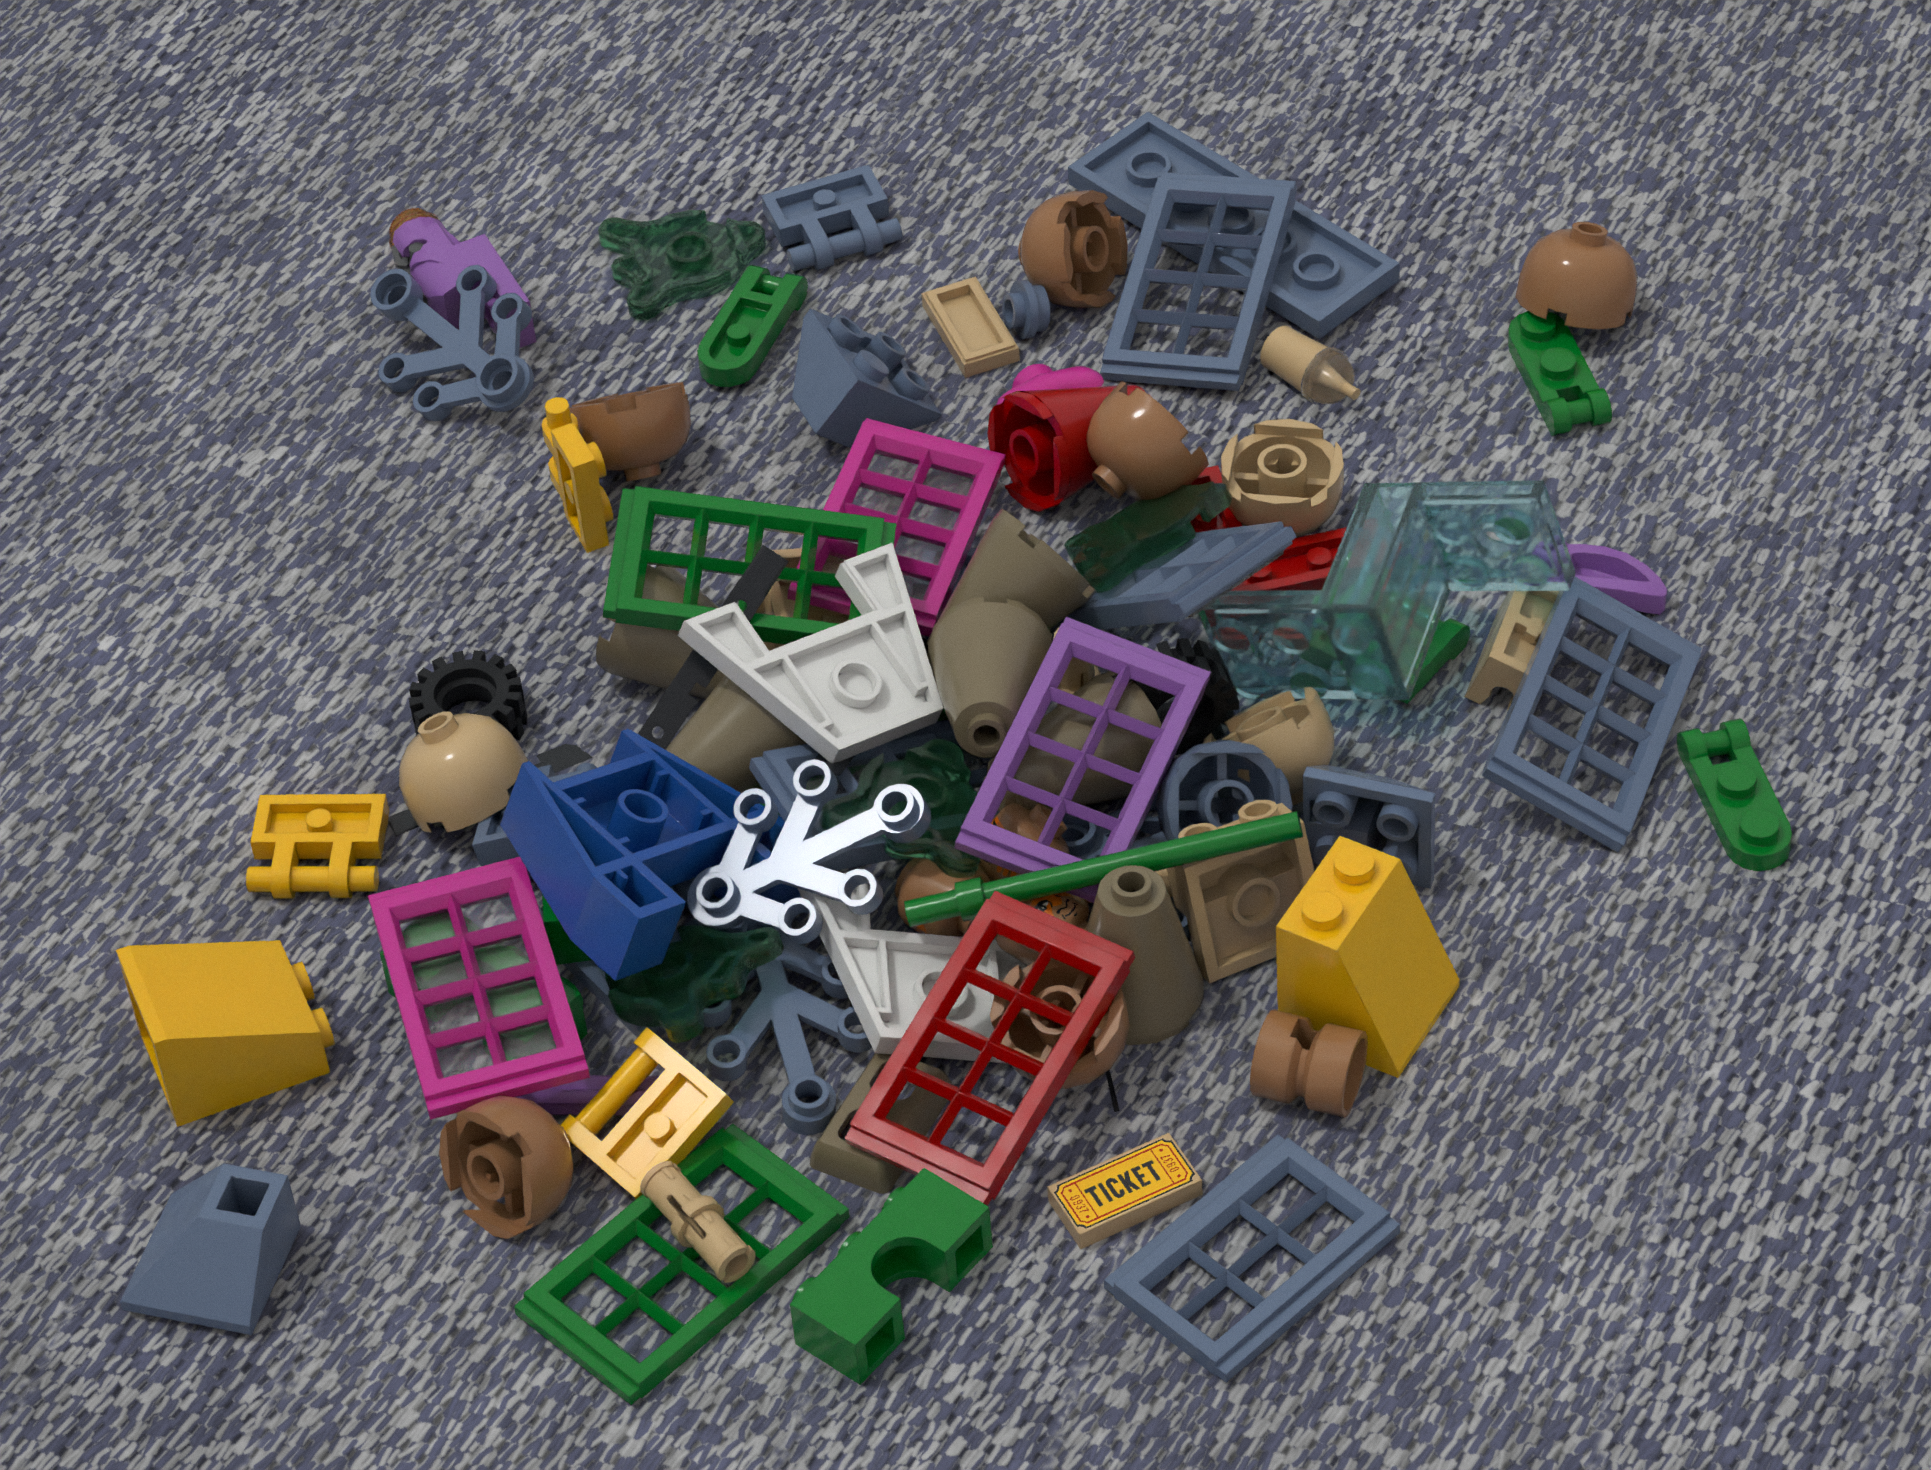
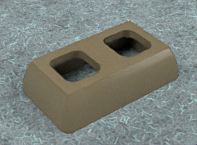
[810,1053,953,1194]

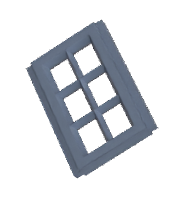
[1104,1134,1400,1383]

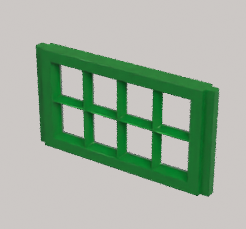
[603,486,896,645]
[514,1124,850,1405]

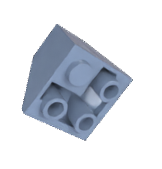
[792,308,942,448]
[1303,765,1435,889]
[120,1163,301,1335]

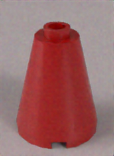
[987,385,1149,512]

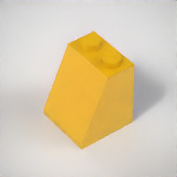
[1276,836,1460,1078]
[116,940,335,1127]

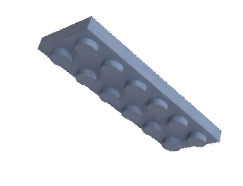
[1068,112,1400,339]

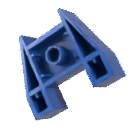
[500,729,802,981]

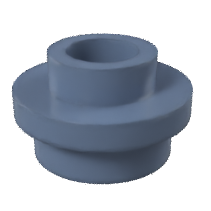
[1002,280,1050,339]

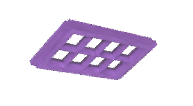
[955,617,1211,903]

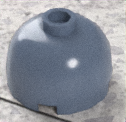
[1156,740,1293,840]

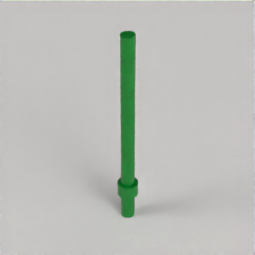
[904,811,1303,927]

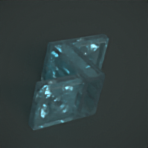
[1197,480,1576,700]

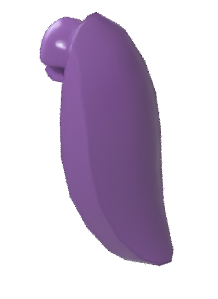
[1530,535,1667,615]

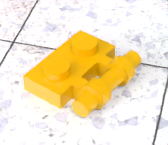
[541,397,613,553]
[246,794,390,899]

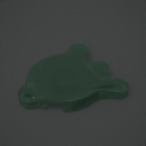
[598,210,766,320]
[1064,482,1232,593]
[819,739,980,878]
[599,925,784,1043]

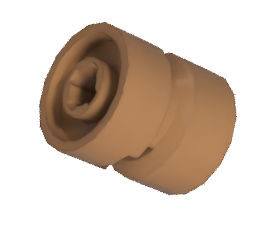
[1250,1009,1368,1117]

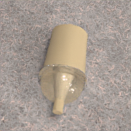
[1260,325,1361,405]

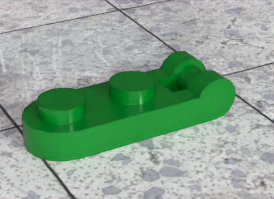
[697,265,808,387]
[1508,311,1612,436]
[1676,718,1792,871]

